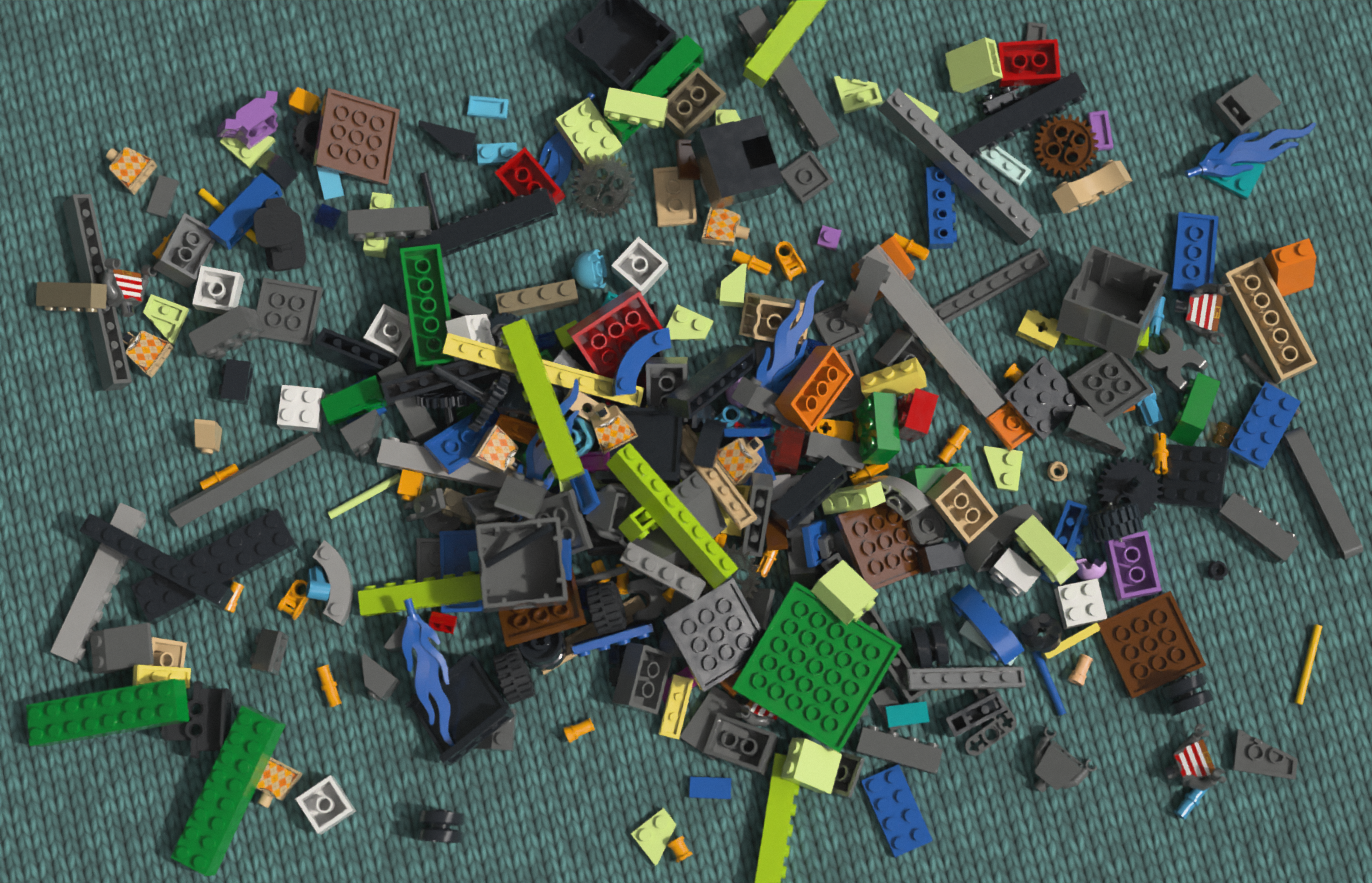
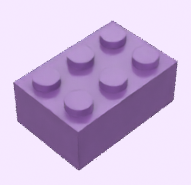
[1104,531,1161,601]

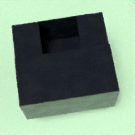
[690,115,784,210]

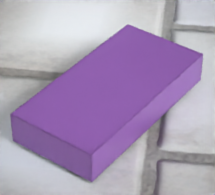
[1087,110,1114,151]

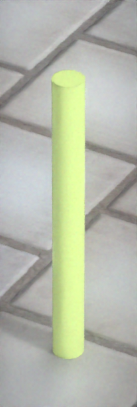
[328,473,401,519]

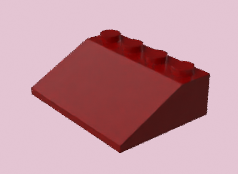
[567,286,663,379]

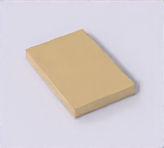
[653,167,697,227]

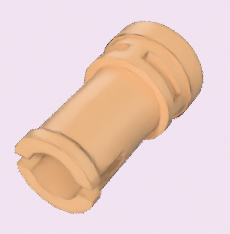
[1068,654,1093,686]

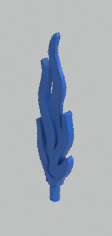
[539,92,595,187]
[1185,123,1316,178]
[751,280,824,417]
[513,379,579,519]
[402,598,454,747]

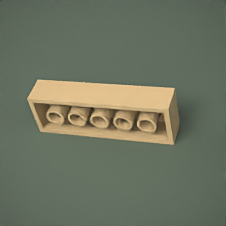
[1221,257,1317,385]

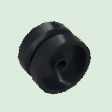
[910,620,949,669]
[519,631,568,671]
[1160,673,1214,717]
[417,809,464,843]

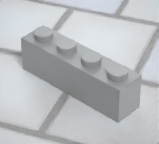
[620,542,706,601]

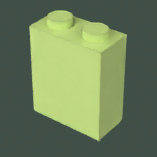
[945,37,1003,93]
[811,560,878,625]
[781,738,842,794]

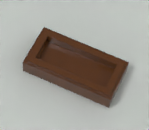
[765,516,788,551]

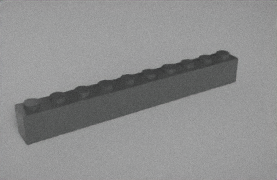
[878,88,1042,246]
[63,194,132,391]

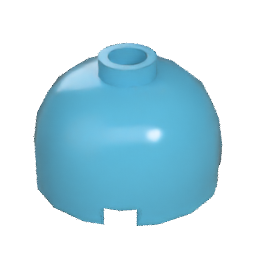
[571,249,607,289]
[565,417,595,457]

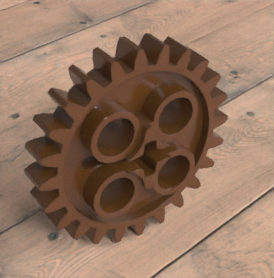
[1034,114,1099,178]

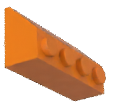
[774,346,854,432]

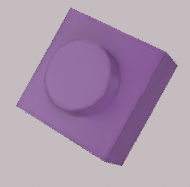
[817,226,842,251]

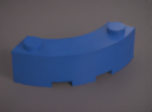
[612,328,672,397]
[950,584,1024,665]

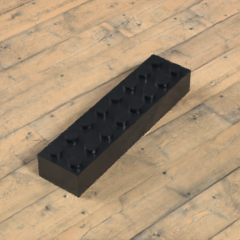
[131,508,299,625]

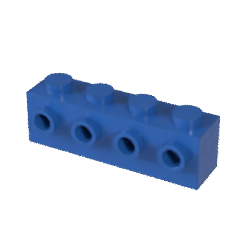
[924,167,957,249]
[208,173,282,250]
[1040,500,1090,586]

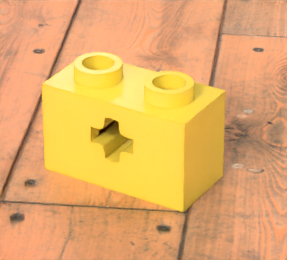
[1016,310,1061,352]

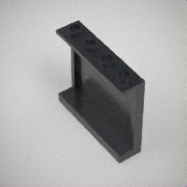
[595,405,684,485]
[405,654,515,766]

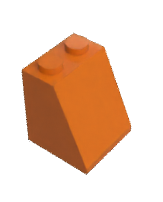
[850,236,916,302]
[1263,238,1316,297]

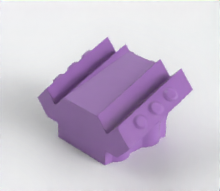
[217,91,278,149]

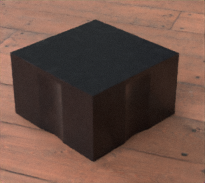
[564,0,676,91]

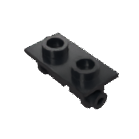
[978,85,1021,116]
[608,644,627,687]

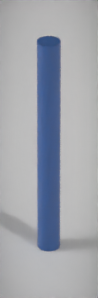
[1032,650,1066,716]

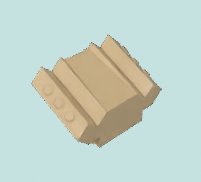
[739,293,808,344]

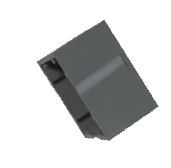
[1056,245,1168,360]
[475,517,568,613]

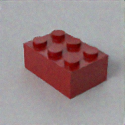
[997,39,1061,87]
[495,147,566,205]
[897,388,939,442]

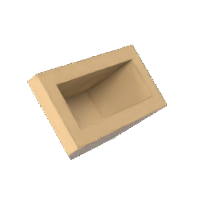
[194,419,222,455]

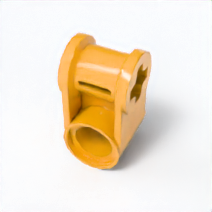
[775,241,807,282]
[815,419,855,442]
[277,580,309,620]

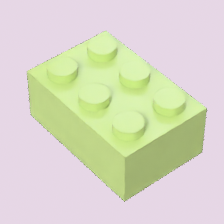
[554,97,622,172]
[1015,515,1079,585]

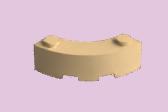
[1052,160,1132,214]

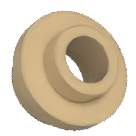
[1047,461,1068,482]

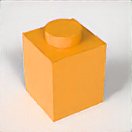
[288,87,321,116]
[397,469,424,502]

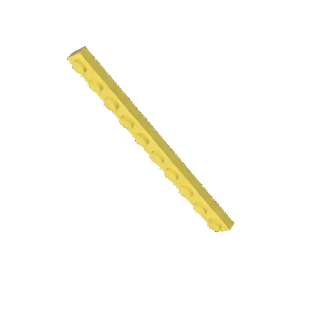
[442,333,645,408]

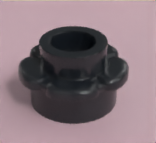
[1208,561,1228,581]

